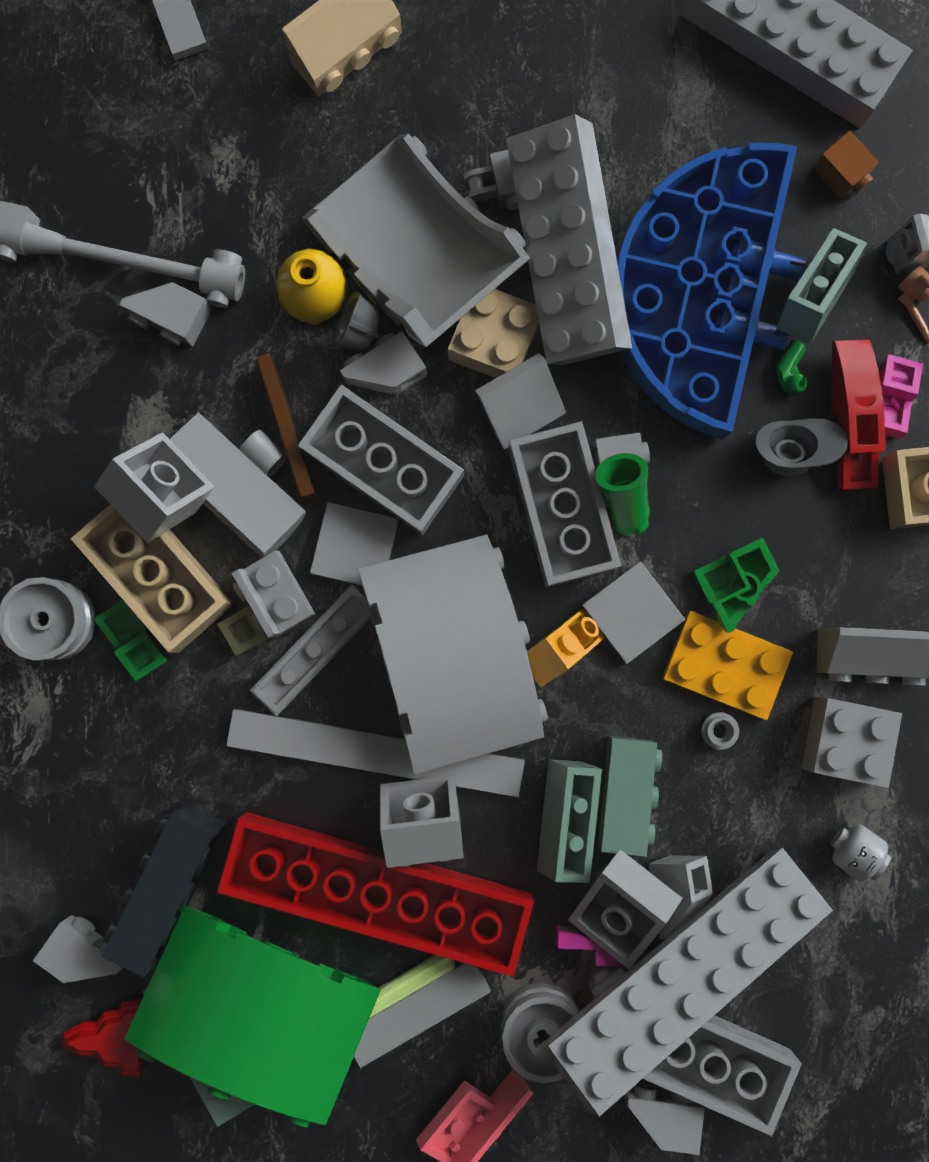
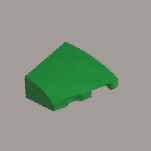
[691,538,779,634]

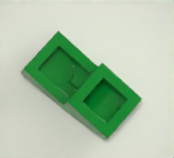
[94,599,167,681]

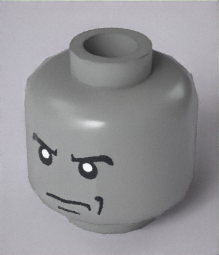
[830,824,891,881]

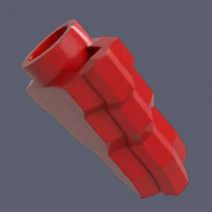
[62,999,145,1077]

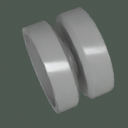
[0,577,97,661]
[501,982,580,1083]

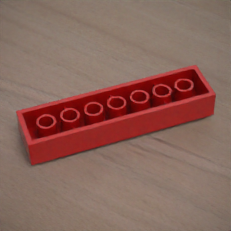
[217,812,534,977]

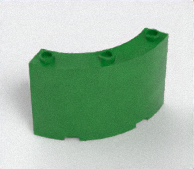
[124,906,381,1127]

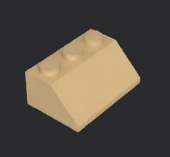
[282,0,402,97]

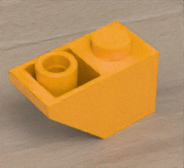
[527,608,605,687]

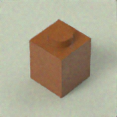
[812,130,879,200]

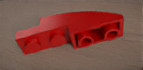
[831,340,886,490]

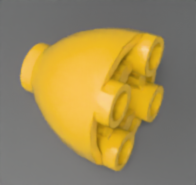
[276,249,349,325]

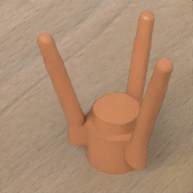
[898,265,929,343]

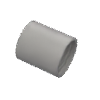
[239,430,287,477]

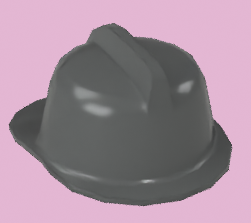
[332,292,382,351]
[755,418,848,477]

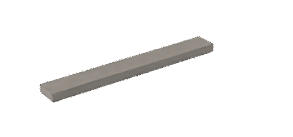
[227,709,525,797]

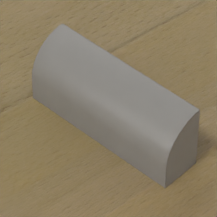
[170,412,306,558]

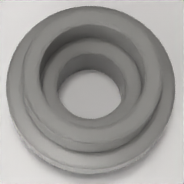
[701,712,739,750]

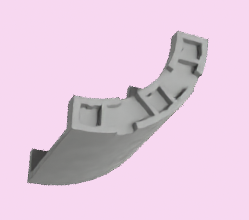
[301,133,530,347]
[358,535,548,775]

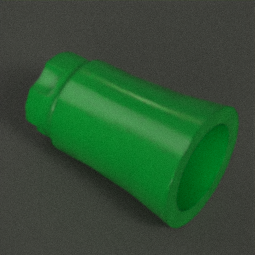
[595,453,650,536]

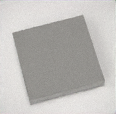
[475,353,566,449]
[310,502,399,586]
[581,561,686,664]

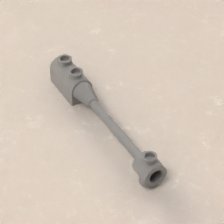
[0,201,245,308]

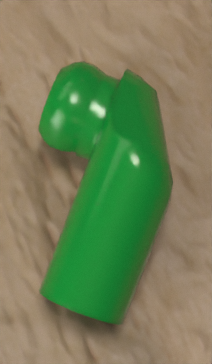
[775,340,807,395]

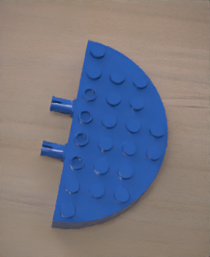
[617,142,807,440]

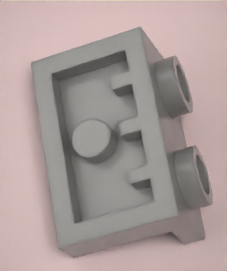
[232,550,315,638]

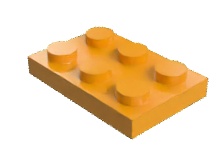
[662,611,793,720]

